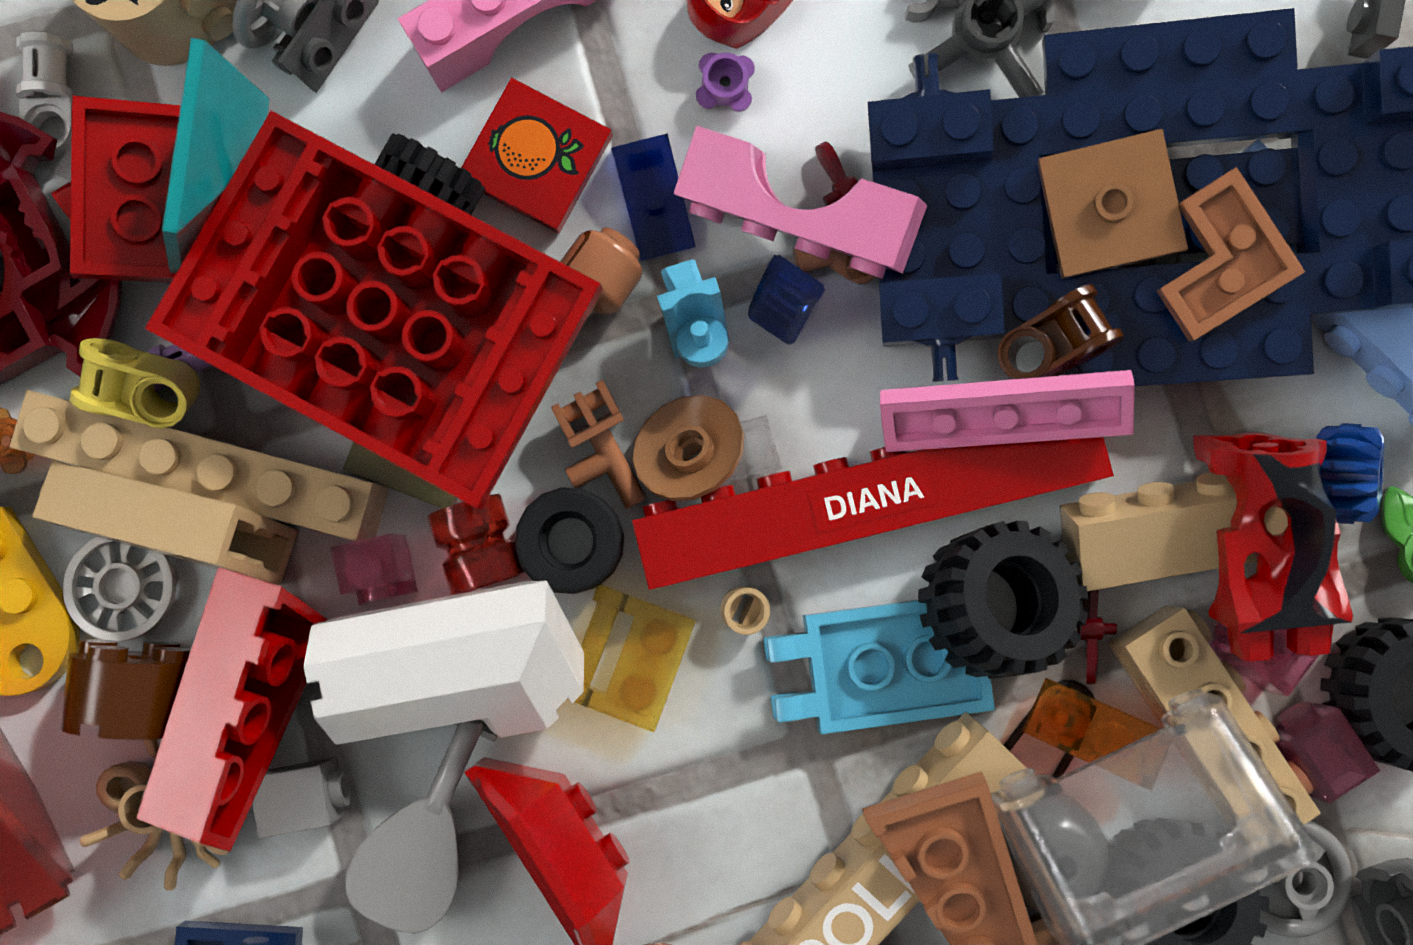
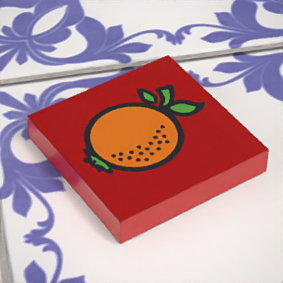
[461,77,613,234]

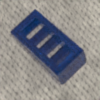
[748,255,826,345]

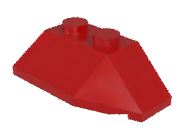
[464,757,630,945]

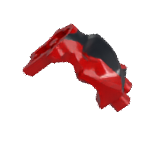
[1193,431,1353,662]

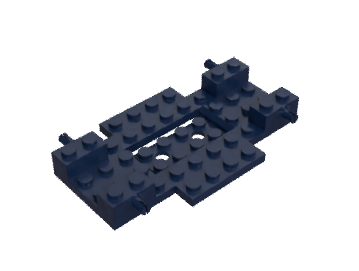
[867,8,1413,387]

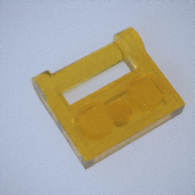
[567,584,696,732]

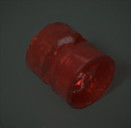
[427,494,525,595]

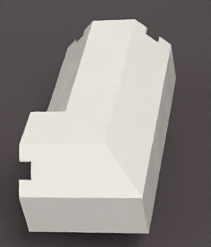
[304,581,584,745]

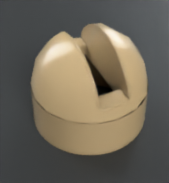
[720,586,770,635]

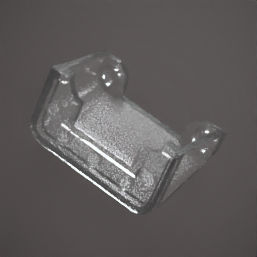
[991,689,1317,945]

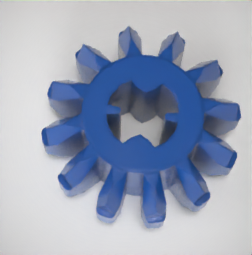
[1316,423,1385,524]

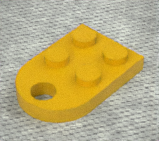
[0,506,80,696]

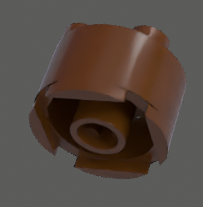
[61,639,191,740]

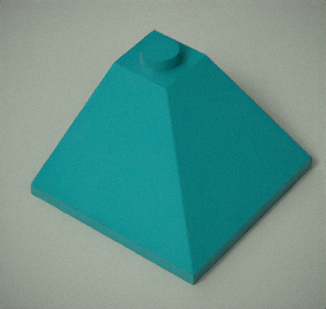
[162,38,270,273]

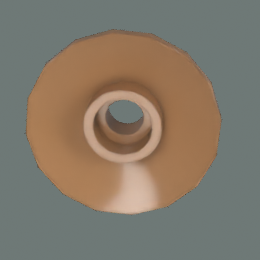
[632,395,745,501]

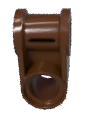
[997,284,1124,379]

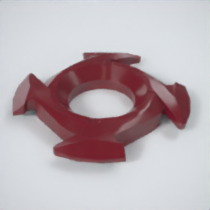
[0,112,122,385]

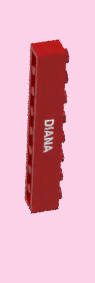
[632,437,1114,590]

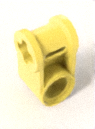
[69,338,200,428]

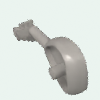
[345,719,498,934]

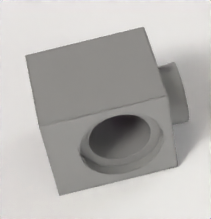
[252,757,351,839]

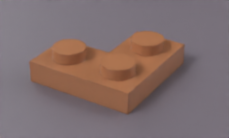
[1156,167,1305,342]

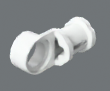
[16,32,73,159]

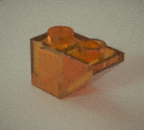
[1022,678,1174,791]

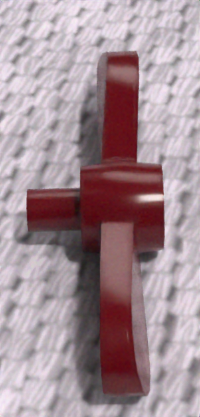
[815,141,858,206]
[1077,589,1117,684]

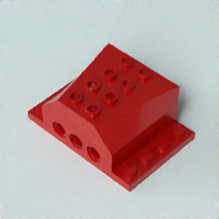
[145,110,603,510]

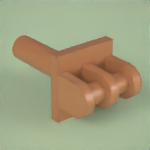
[551,379,646,508]

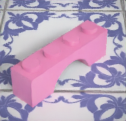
[397,0,597,92]
[673,125,927,279]

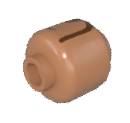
[560,227,642,317]

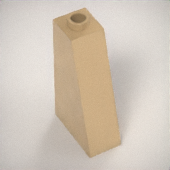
[32,460,298,586]

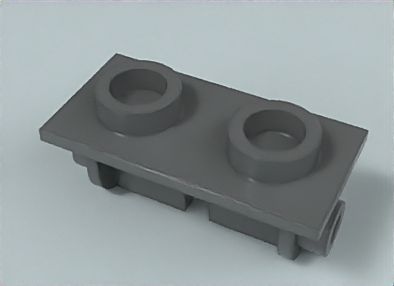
[271,0,379,93]

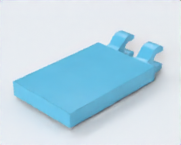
[763,600,995,735]

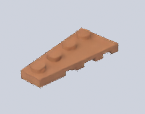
[862,771,1037,945]

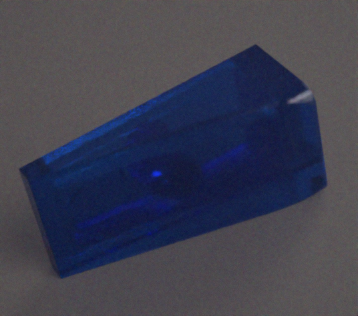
[611,133,696,261]

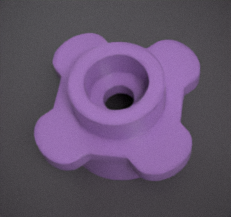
[696,52,755,112]

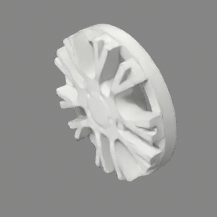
[63,537,179,641]

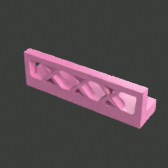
[880,370,1135,452]

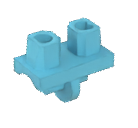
[657,260,729,368]

